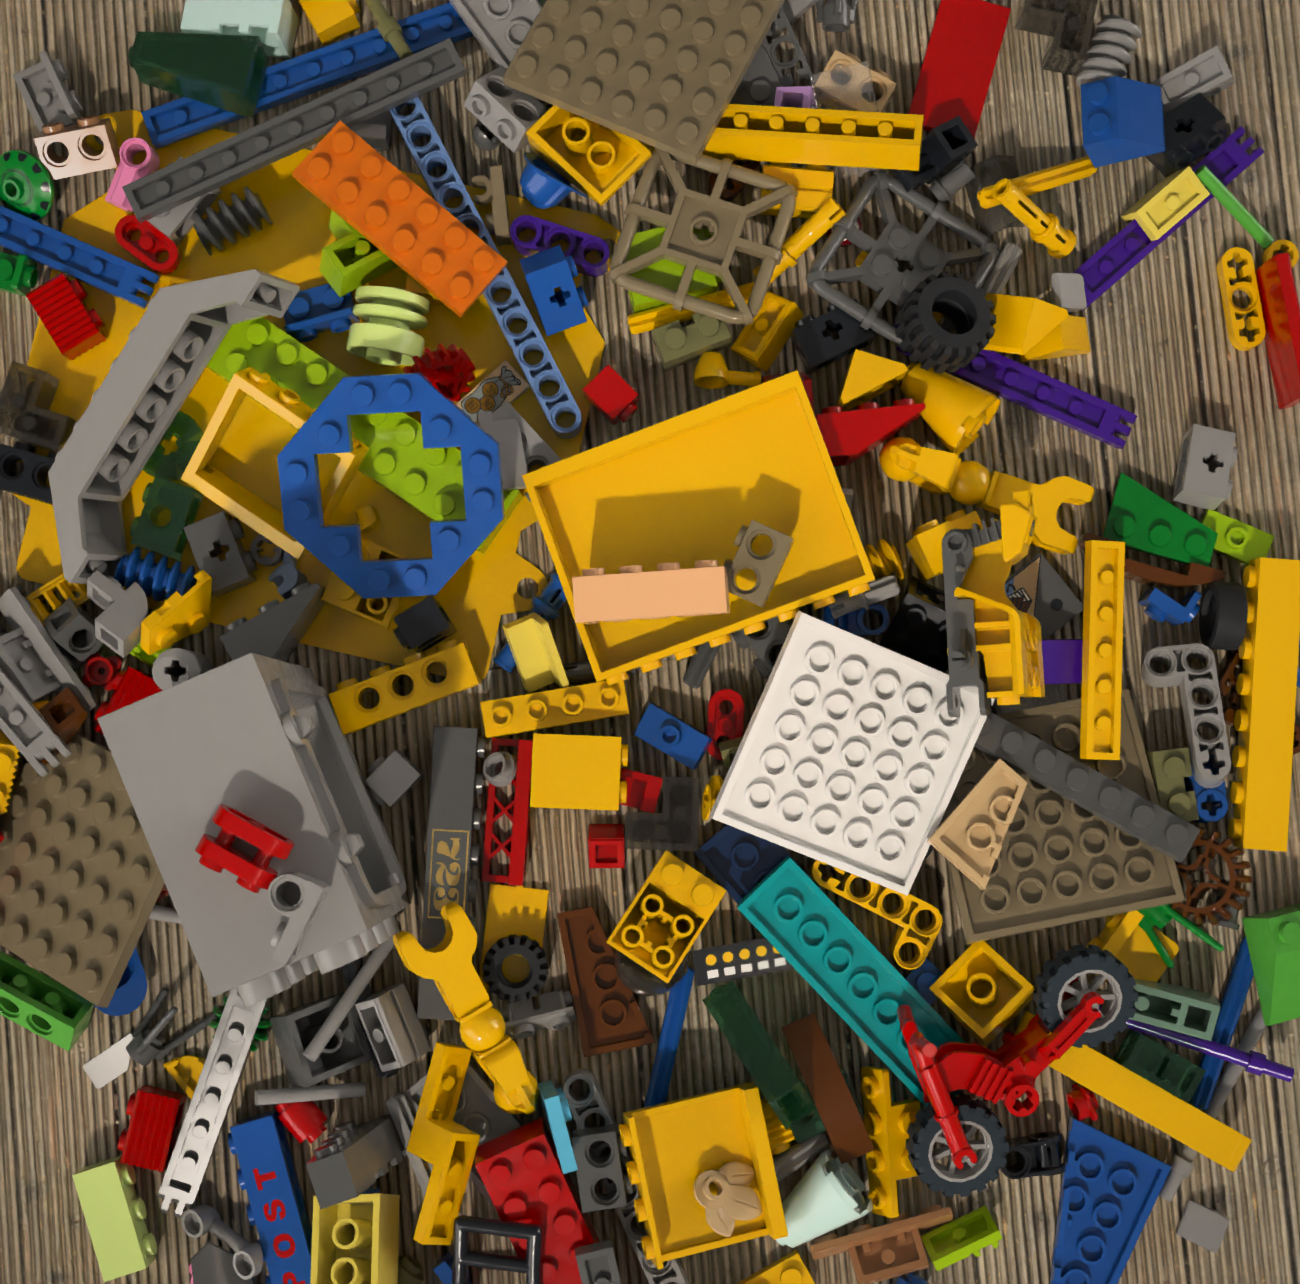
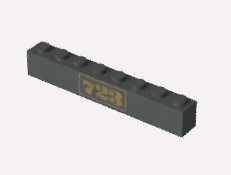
[417,726,486,1020]

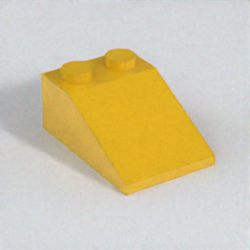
[526,105,652,206]

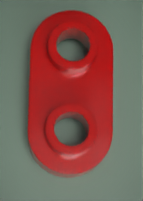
[115,215,181,274]
[706,689,744,761]

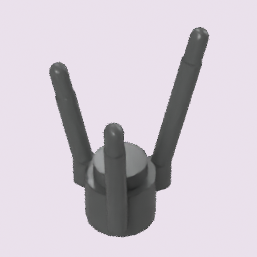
[816,0,859,33]
[126,988,219,1066]

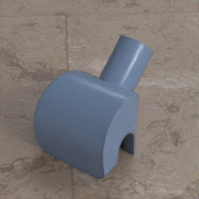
[268,551,308,599]

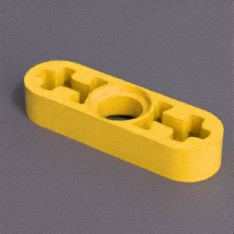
[1216,247,1266,351]

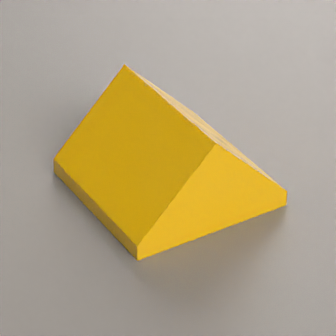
[983,293,1069,355]
[835,349,908,411]

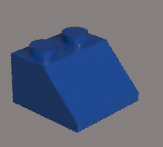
[1080,76,1166,168]

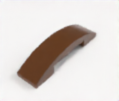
[1078,532,1226,588]
[781,1013,875,1164]

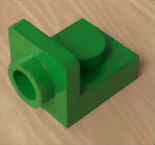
[0,252,39,297]

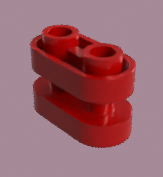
[195,804,295,893]

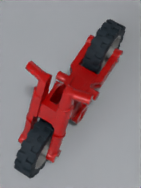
[897,944,1138,1197]

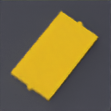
[479,883,549,997]

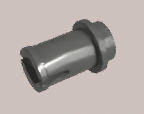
[929,159,976,203]

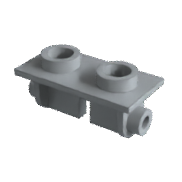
[500,989,577,1039]

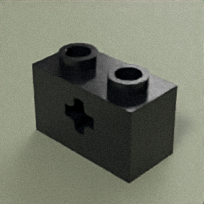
[1145,93,1226,178]
[790,299,875,374]

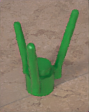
[1138,904,1224,969]

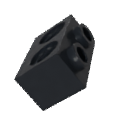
[0,441,57,505]
[393,595,457,653]

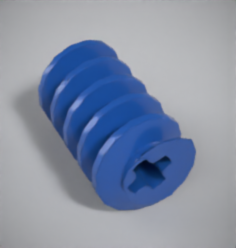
[114,546,196,602]

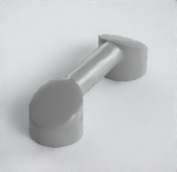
[182,1205,263,1280]

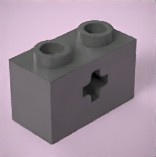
[183,511,258,597]

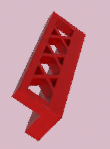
[481,738,533,886]

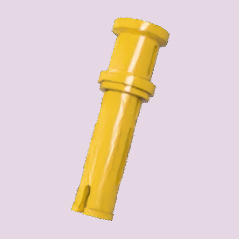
[991,178,1077,259]

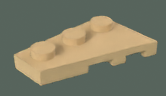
[927,758,1027,890]

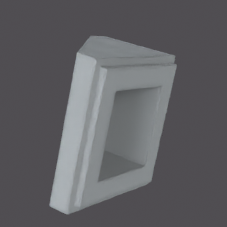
[1051,272,1087,313]
[1175,1199,1229,1253]

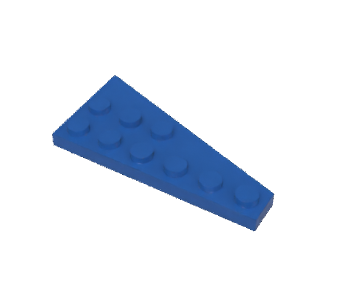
[1049,1116,1172,1284]

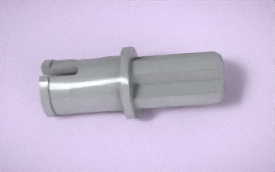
[828,574,900,620]

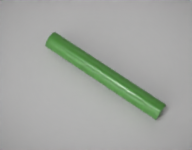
[1195,165,1274,249]

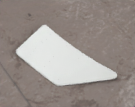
[83,1034,133,1089]

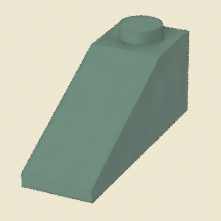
[1101,979,1221,1041]

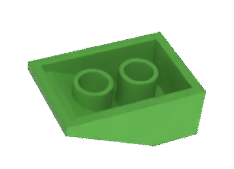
[1242,903,1300,1026]

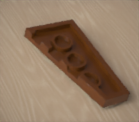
[557,906,655,1057]

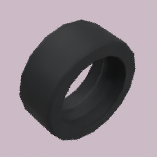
[1199,581,1248,650]

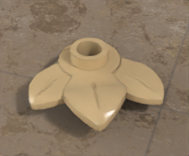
[693,1161,762,1237]

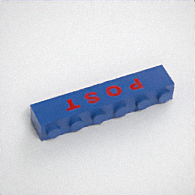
[228,1110,312,1284]

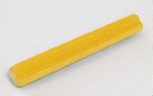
[977,156,1097,209]
[627,282,755,335]

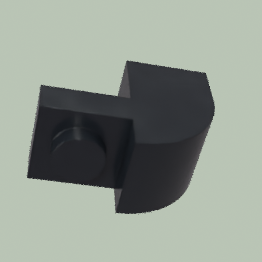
[892,116,978,192]

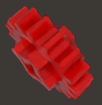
[403,343,476,414]

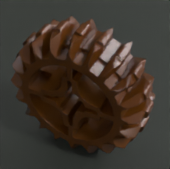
[1171,827,1253,927]

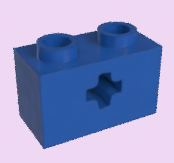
[519,245,589,336]

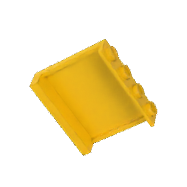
[619,1082,788,1270]

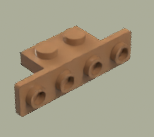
[810,1204,953,1284]

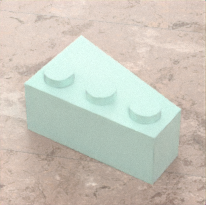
[180,0,299,59]

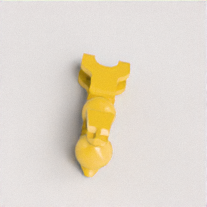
[879,437,1095,555]
[393,901,539,1115]

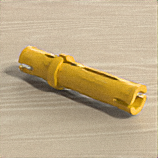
[752,197,846,287]

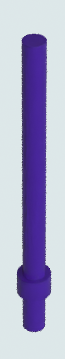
[1075,1004,1294,1082]

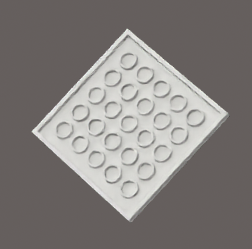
[709,611,995,896]

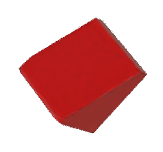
[588,824,625,868]

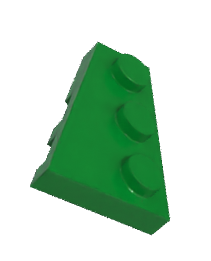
[1102,472,1218,567]

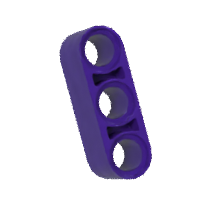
[510,215,610,277]

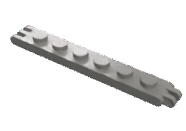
[0,666,72,777]

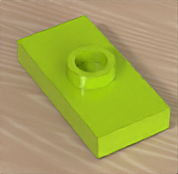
[1201,509,1275,565]

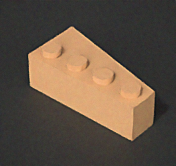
[572,560,730,624]

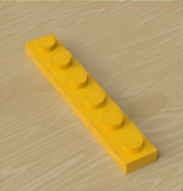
[1080,540,1125,760]

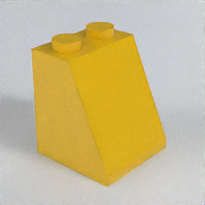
[530,733,628,811]

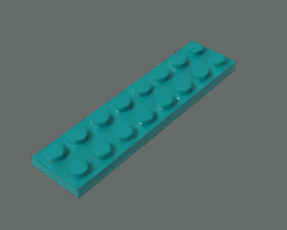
[736,856,965,1107]

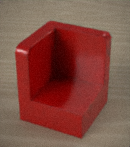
[619,768,663,813]

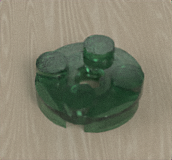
[143,411,204,482]

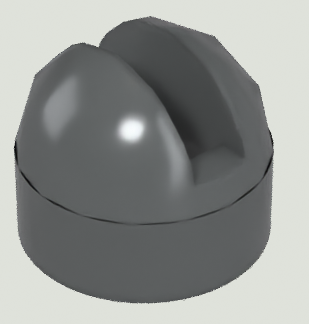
[472,122,500,151]

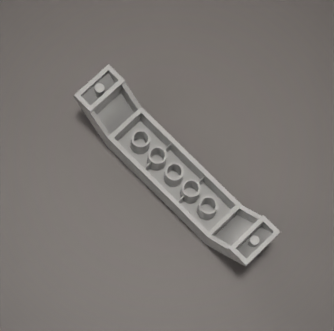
[48,269,300,584]

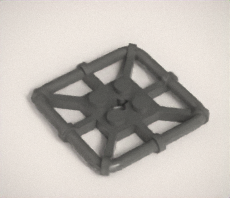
[806,170,1000,354]

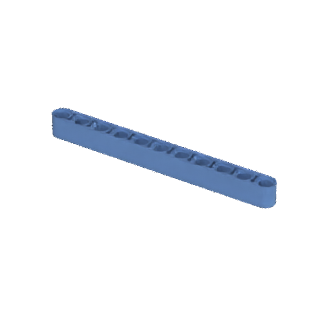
[390,97,583,439]

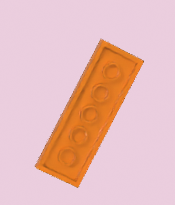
[293,120,508,318]

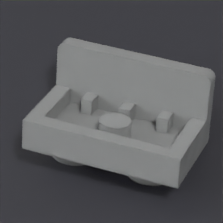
[13,51,83,133]

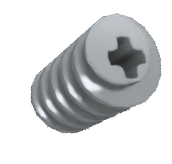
[1076,14,1142,88]
[152,648,214,690]

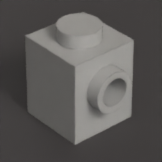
[365,750,425,807]

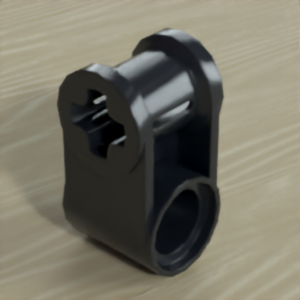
[999,1131,1066,1179]

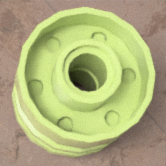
[346,286,431,366]

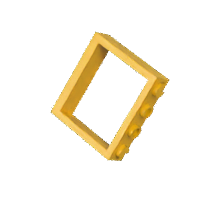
[181,367,369,560]

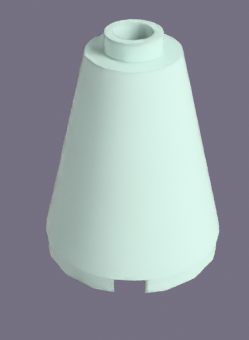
[776,1149,873,1248]

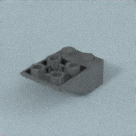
[219,582,326,662]

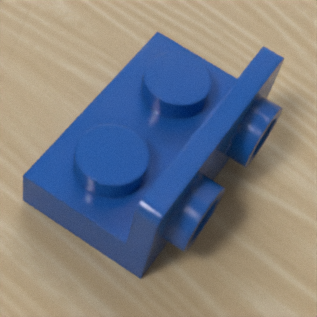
[283,283,360,342]

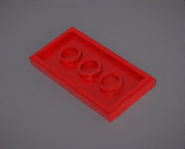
[908,0,1011,138]
[1255,252,1300,410]

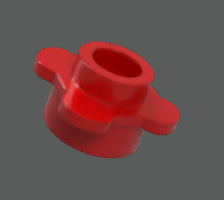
[82,652,122,691]
[1066,1083,1098,1121]

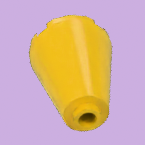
[900,362,1001,455]

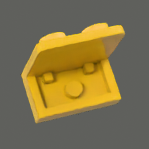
[1086,911,1179,983]

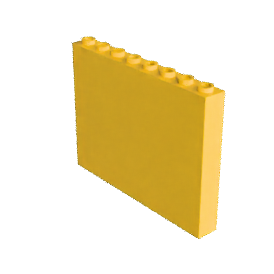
[522,370,875,686]

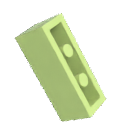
[72,1155,157,1282]

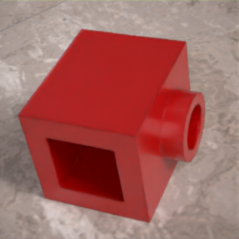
[583,365,639,426]

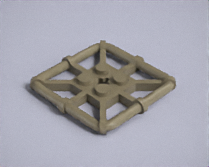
[608,147,798,326]

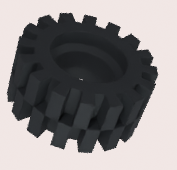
[482,934,549,1003]

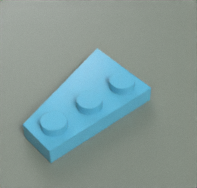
[538,1080,578,1174]

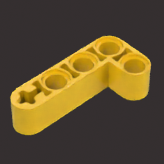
[809,859,943,970]

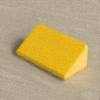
[730,291,803,372]

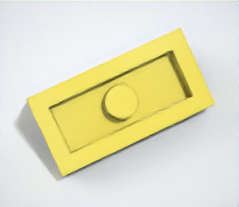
[1121,166,1210,241]
[502,612,569,693]

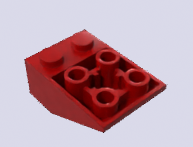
[815,399,926,467]

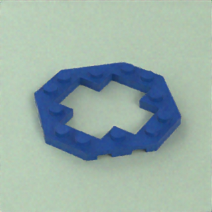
[277,372,505,599]

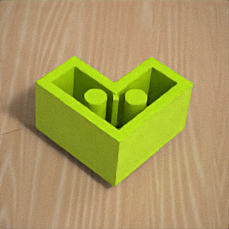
[319,209,398,297]

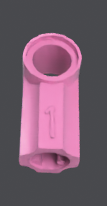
[105,137,160,213]

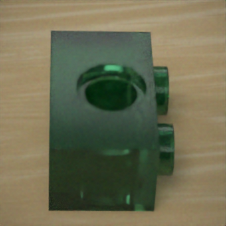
[130,476,204,561]

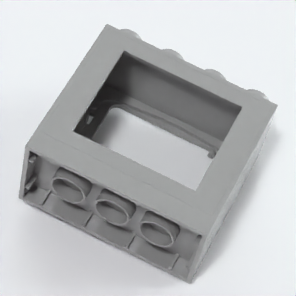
[97,653,410,1007]

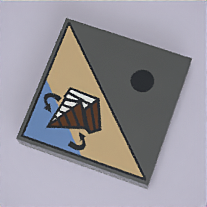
[1004,552,1083,639]

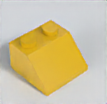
[929,941,1034,1047]

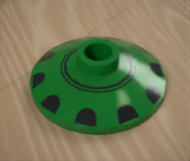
[0,149,54,221]

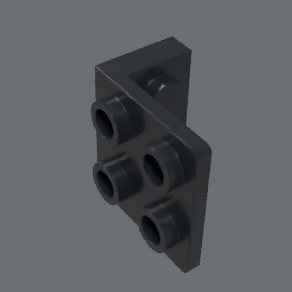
[879,576,949,673]

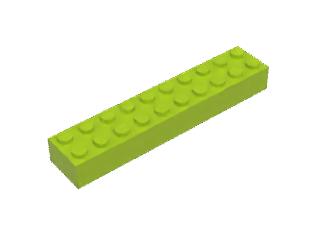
[206,317,523,555]

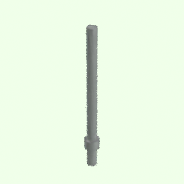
[1159,1005,1266,1202]

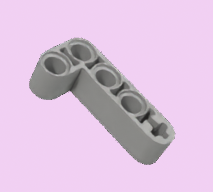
[1141,643,1231,789]

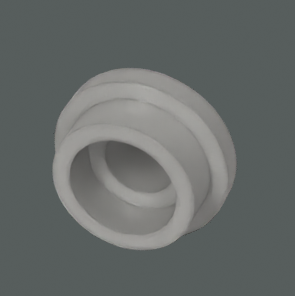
[483,751,517,787]

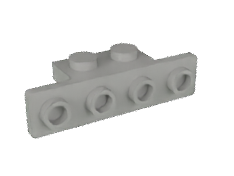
[0,586,96,712]

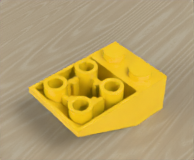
[606,850,727,984]

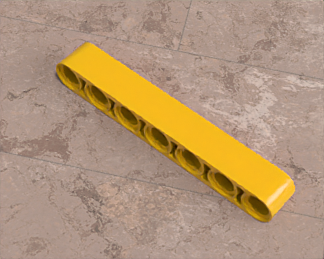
[1014,1011,1252,1173]

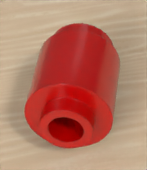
[274,1101,328,1144]

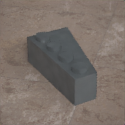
[306,1113,407,1209]

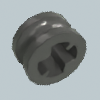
[250,534,284,566]

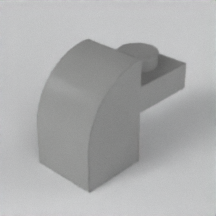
[87,570,148,658]

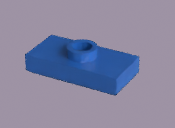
[633,703,713,770]

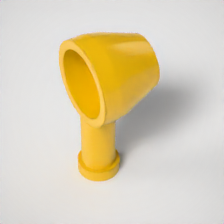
[694,352,761,389]

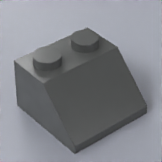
[269,992,372,1087]

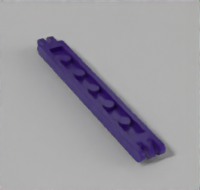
[1053,126,1265,314]
[892,317,1137,449]

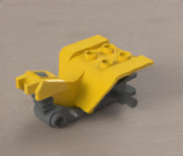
[942,490,1045,717]

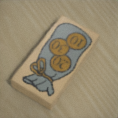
[456,360,530,423]

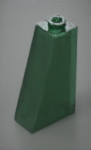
[128,31,269,117]
[702,980,817,1129]

